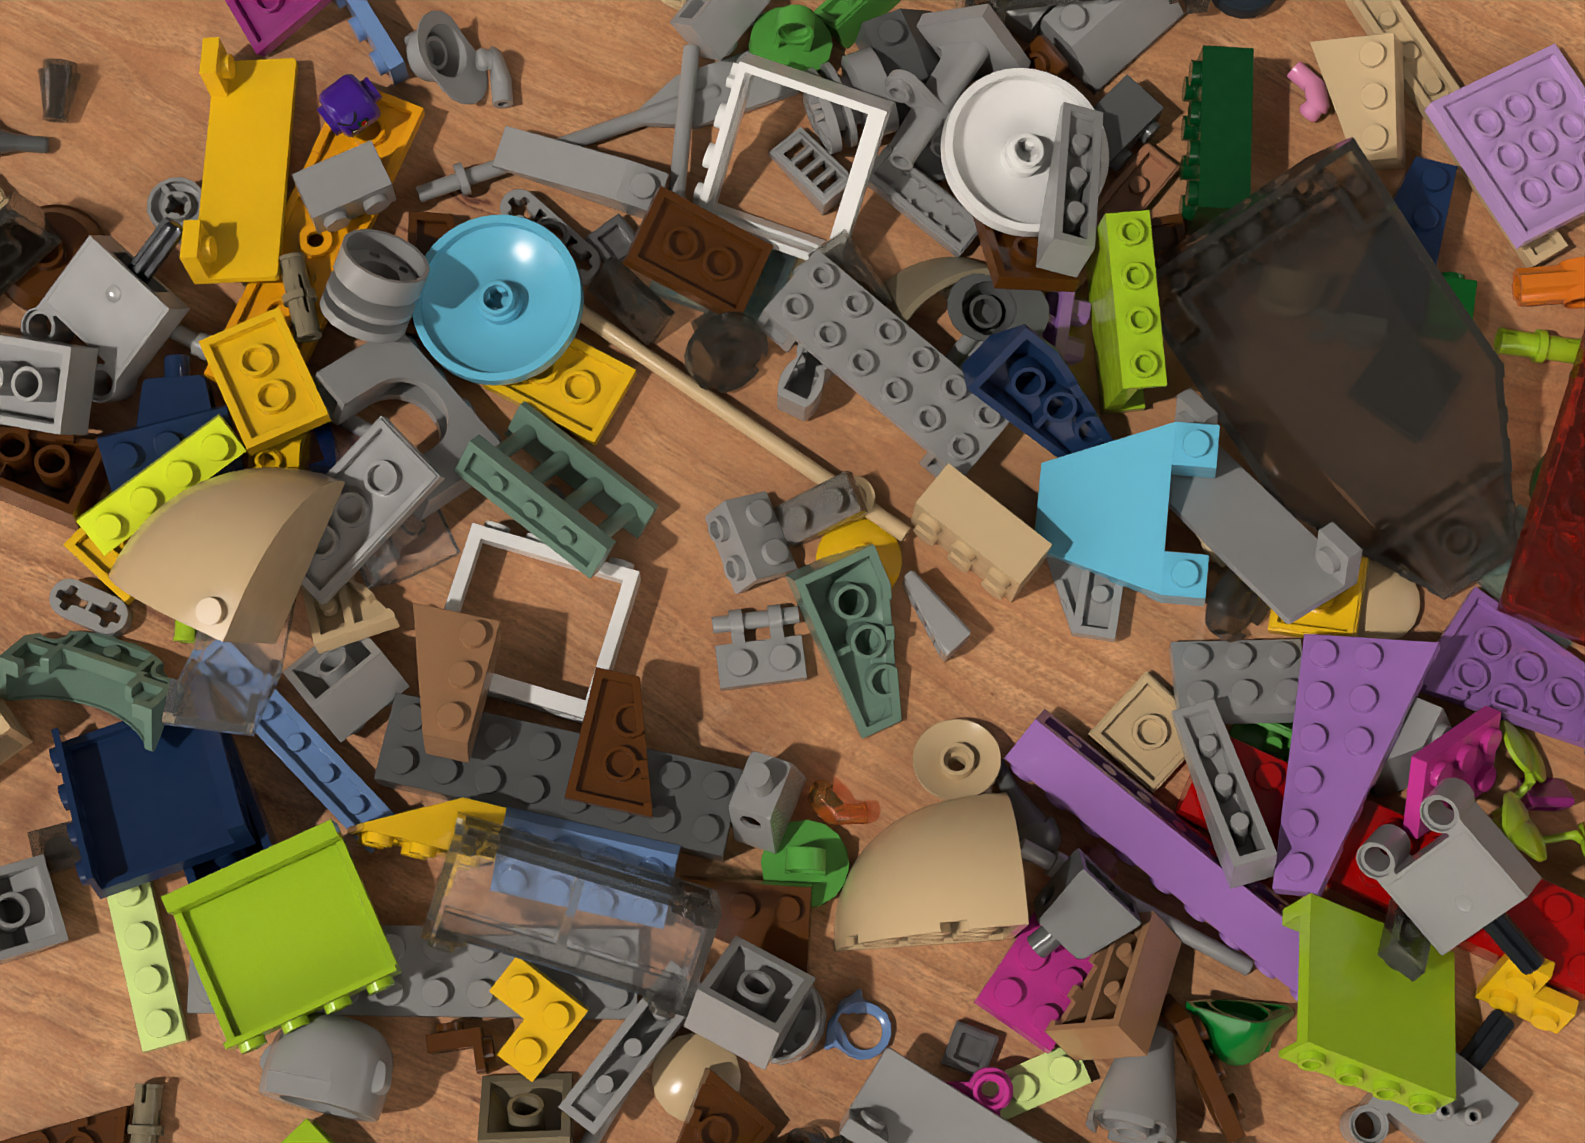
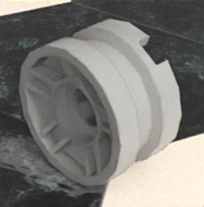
[147,177,201,244]

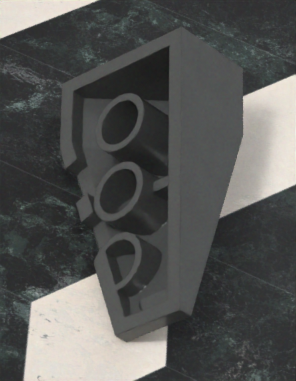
[855,8,947,184]

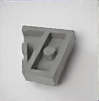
[1046,555,1123,642]

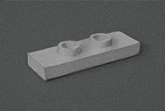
[868,145,978,257]

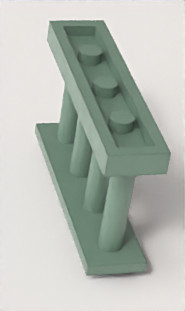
[454,401,659,579]

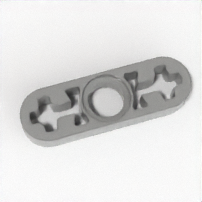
[500,189,601,286]

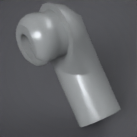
[475,46,513,109]

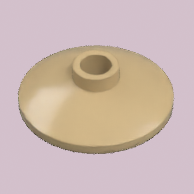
[913,719,1001,800]

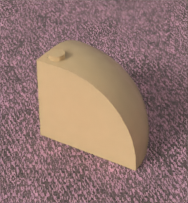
[108,467,345,644]
[834,788,1029,952]

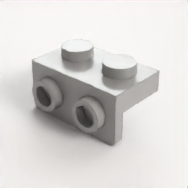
[705,491,798,594]

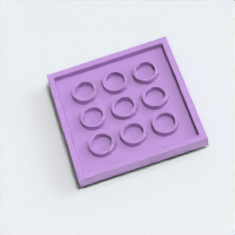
[1424,44,1585,249]

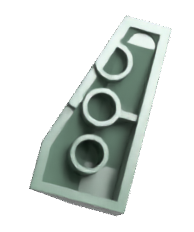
[785,544,902,739]

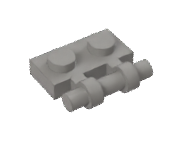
[711,604,807,691]

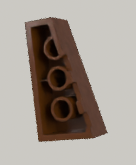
[0,426,108,531]

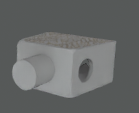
[729,751,807,854]

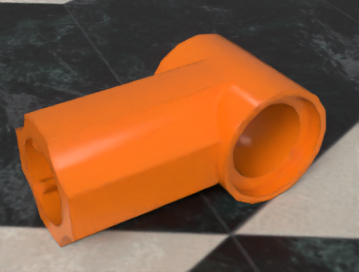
[1511,257,1585,309]

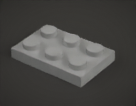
[1169,639,1302,724]

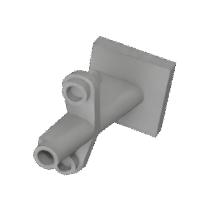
[885,4,1031,170]

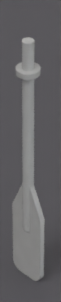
[415,51,801,203]

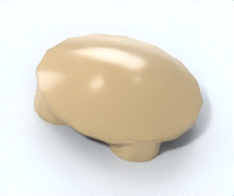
[1357,560,1420,640]
[652,1032,741,1121]

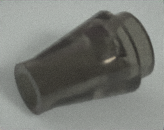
[38,58,81,123]

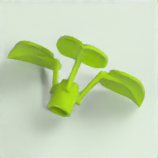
[1491,719,1585,862]

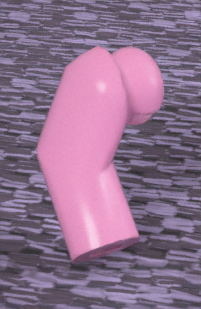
[1287,61,1330,122]

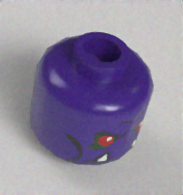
[317,74,382,137]

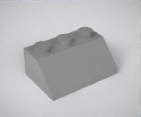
[1038,0,1184,95]

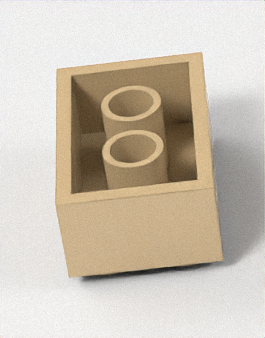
[910,463,1052,602]

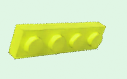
[76,413,247,556]

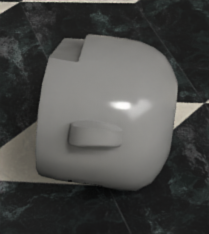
[259,1012,394,1122]

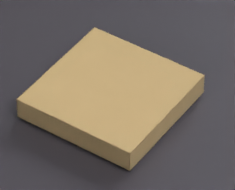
[1087,671,1185,794]

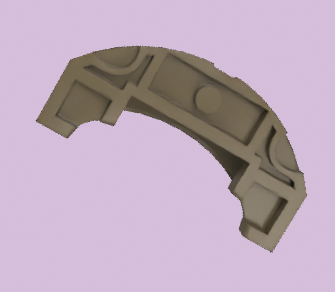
[874,257,990,323]

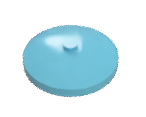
[412,215,584,385]

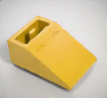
[347,797,507,870]

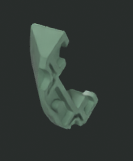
[0,631,176,752]

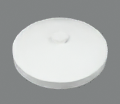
[940,68,1109,237]

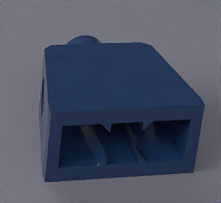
[136,354,216,427]

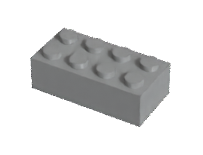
[0,332,98,435]

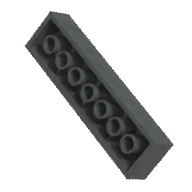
[374,692,742,862]

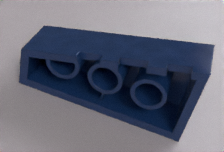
[1333,156,1457,337]

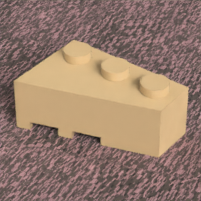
[1310,33,1406,172]

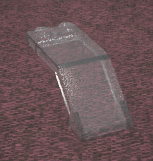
[162,596,297,736]

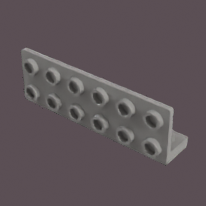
[755,251,1009,478]
[1168,387,1363,624]
[839,1047,1043,1143]

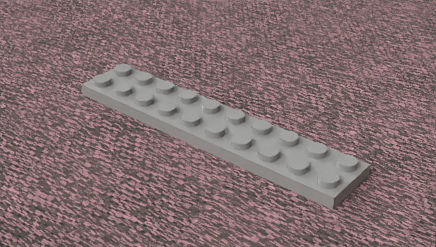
[187,925,640,1020]

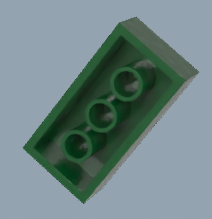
[1179,45,1254,238]

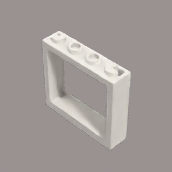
[693,53,894,267]
[444,521,641,724]

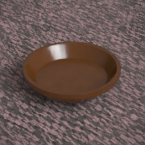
[0,204,106,311]

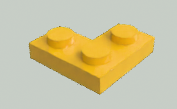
[489,953,589,1082]
[1475,954,1579,1034]

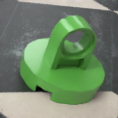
[748,5,833,74]
[761,820,849,908]

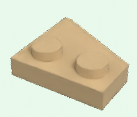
[301,576,400,654]

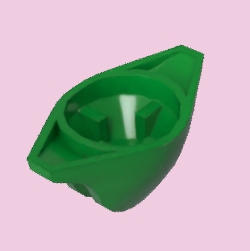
[1186,999,1295,1066]

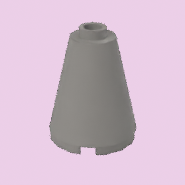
[1085,1020,1177,1143]

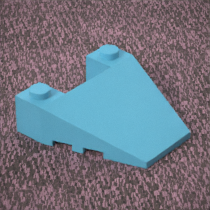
[1035,422,1220,606]

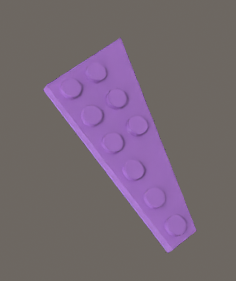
[1420,587,1585,749]
[1272,634,1440,897]

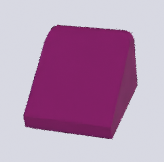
[1517,777,1574,812]

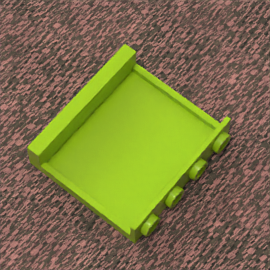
[1086,210,1167,414]
[161,819,402,1055]
[1279,893,1456,1115]

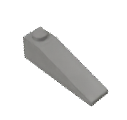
[1036,102,1104,278]
[492,126,669,219]
[1171,699,1277,889]
[558,961,701,1136]

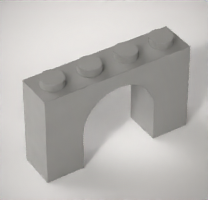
[314,334,502,521]

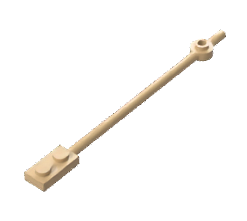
[581,304,911,542]

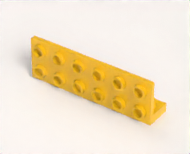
[180,37,298,284]

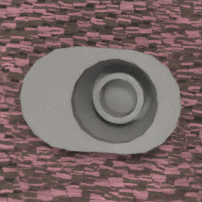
[404,10,488,104]

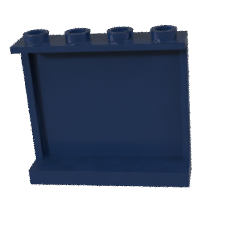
[49,676,257,899]

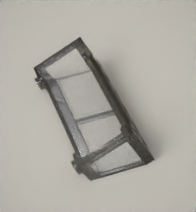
[420,812,722,1018]

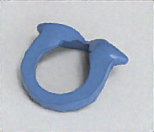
[824,988,891,1060]

